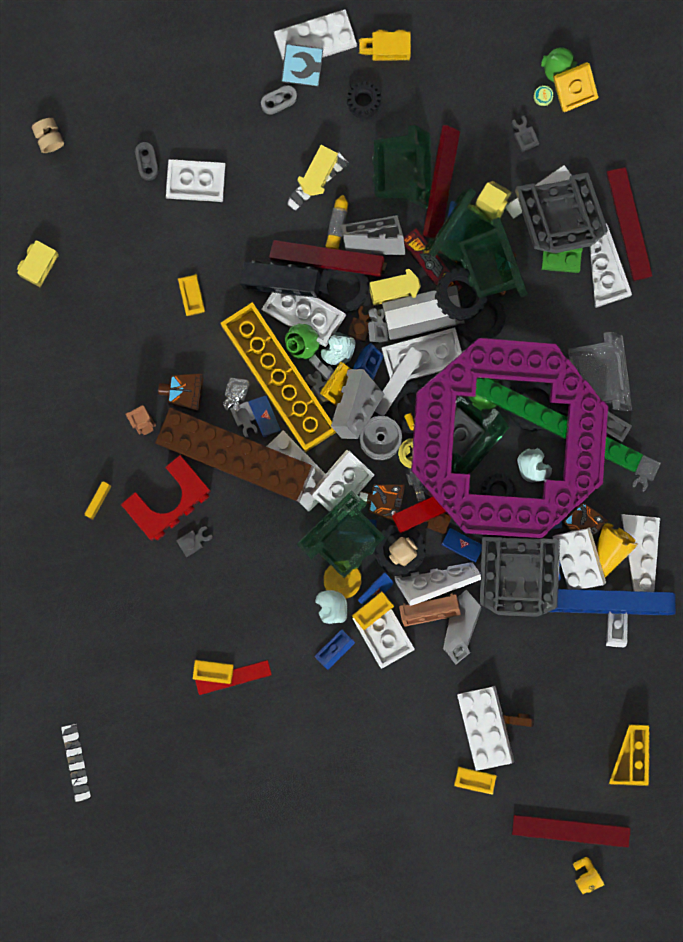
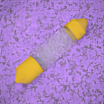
[326,195,348,250]

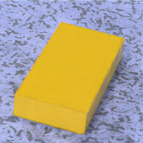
[178,275,205,316]
[85,481,111,519]
[352,592,394,630]
[193,660,234,684]
[454,767,497,795]

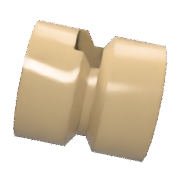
[31,118,64,153]

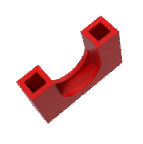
[121,455,211,541]

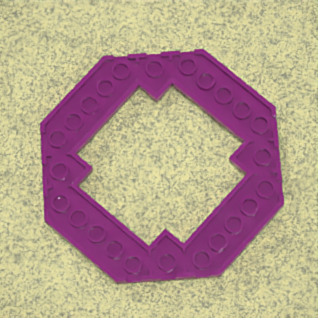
[411,338,608,538]

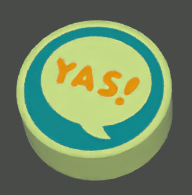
[534,86,553,106]

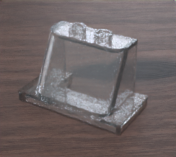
[568,332,632,411]

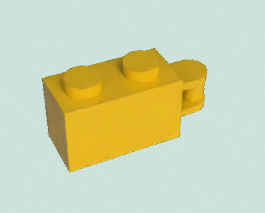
[359,30,411,60]

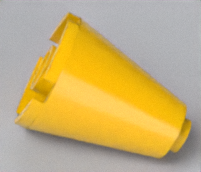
[596,523,638,577]

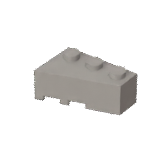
[341,215,405,255]
[331,369,385,439]

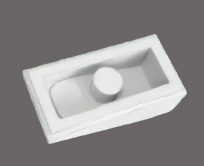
[606,611,628,647]

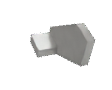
[443,590,481,665]

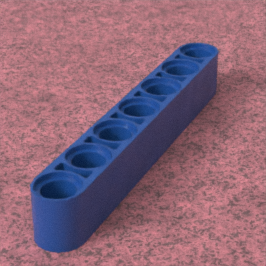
[550,589,676,615]

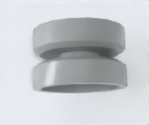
[359,416,402,461]

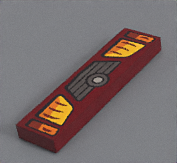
[403,229,463,292]

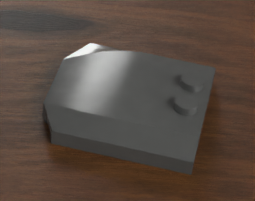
[515,172,608,253]
[480,537,560,617]

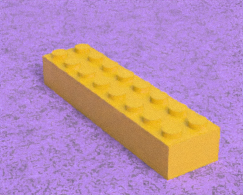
[220,302,336,453]

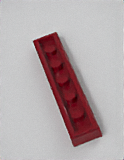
[423,125,460,241]
[606,167,652,281]
[269,240,384,276]
[512,815,630,848]

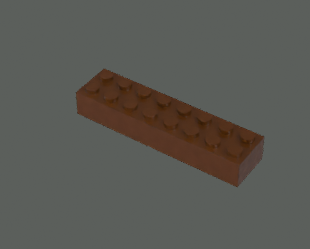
[155,408,314,502]

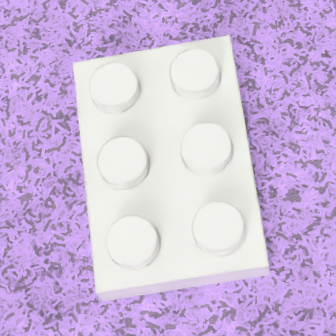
[166,160,226,202]
[309,450,374,518]
[553,528,606,590]
[352,609,415,669]

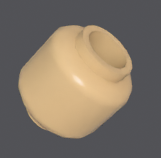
[389,537,418,566]

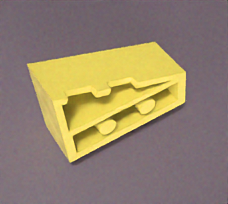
[473,181,512,224]

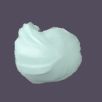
[321,332,356,366]
[517,448,552,483]
[315,590,347,624]

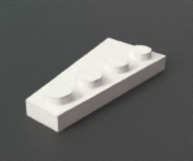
[590,224,632,308]
[621,514,660,592]
[395,562,481,606]

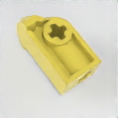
[298,145,338,196]
[369,269,421,306]

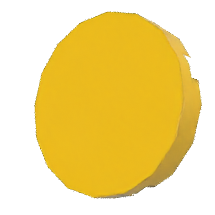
[323,561,362,599]

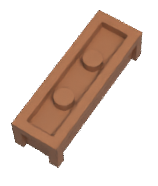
[126,405,156,435]
[399,594,461,627]

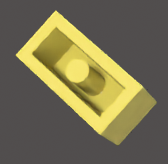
[17,240,59,287]

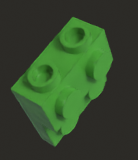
[541,248,583,273]

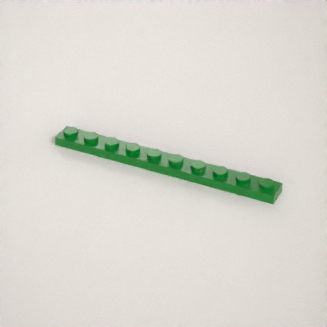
[476,378,643,472]

